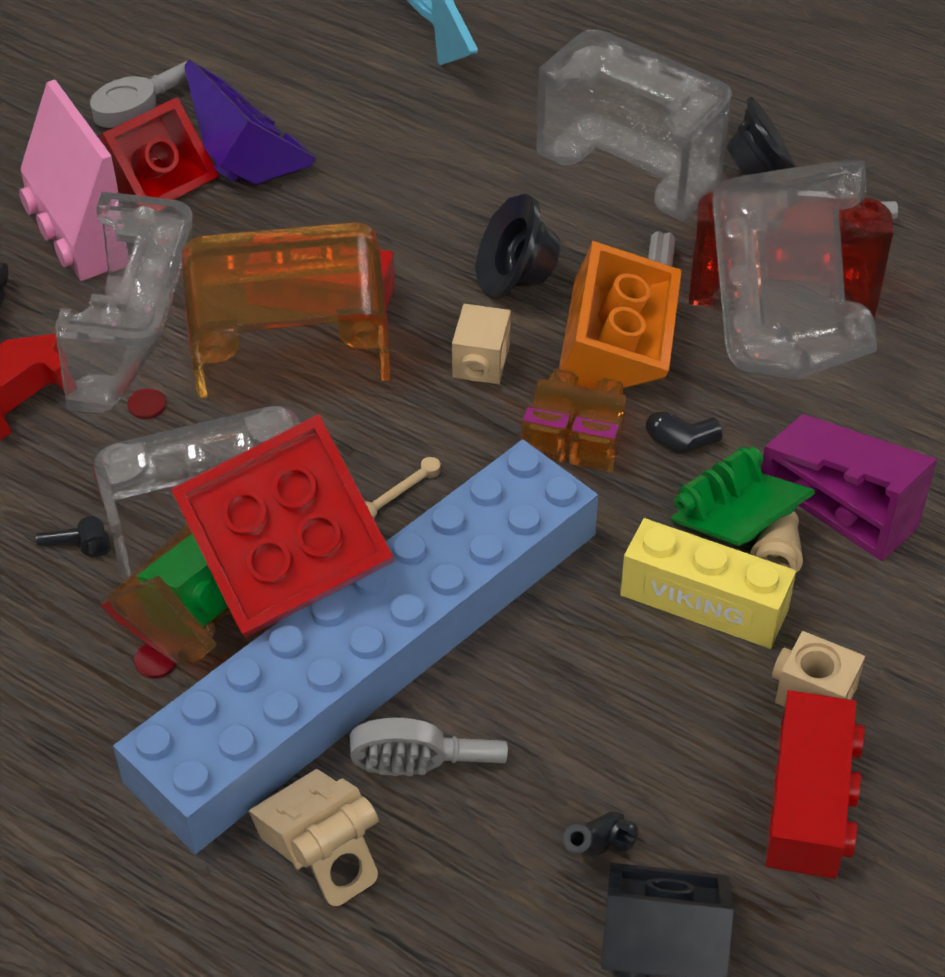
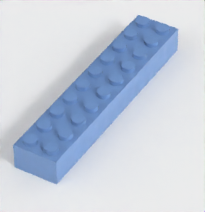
[113,439,598,855]

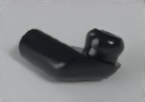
[646,411,723,454]
[563,811,639,856]

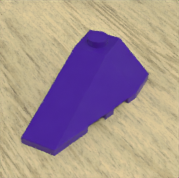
[184,59,316,184]

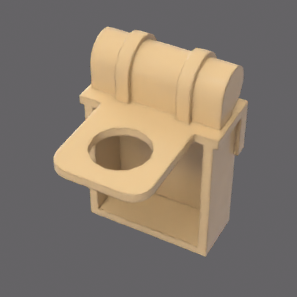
[248,769,379,906]

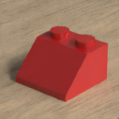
[98,97,219,215]

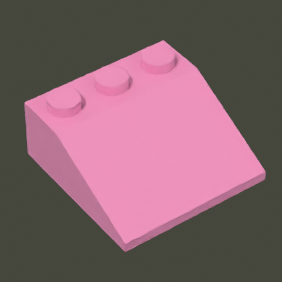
[19,80,131,281]

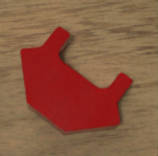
[0,334,78,440]

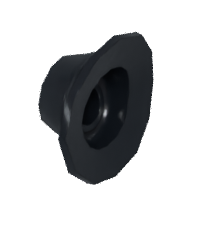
[726,96,810,189]
[475,193,561,299]

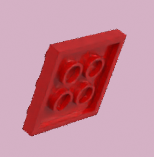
[171,414,395,638]

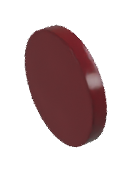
[127,388,166,419]
[134,642,177,679]

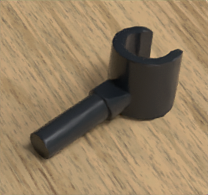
[36,516,111,557]

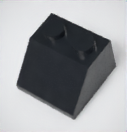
[601,862,734,977]

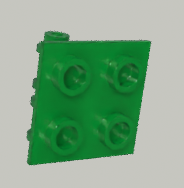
[670,447,815,546]

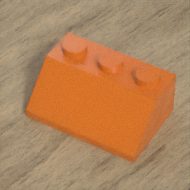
[557,241,682,393]

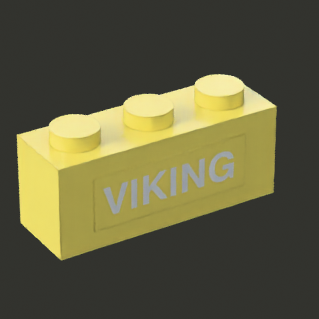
[620,518,796,649]

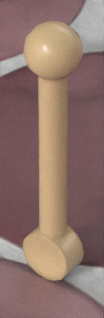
[365,457,441,518]

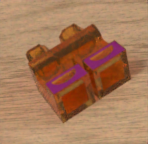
[521,369,626,473]

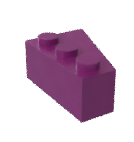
[761,414,937,562]

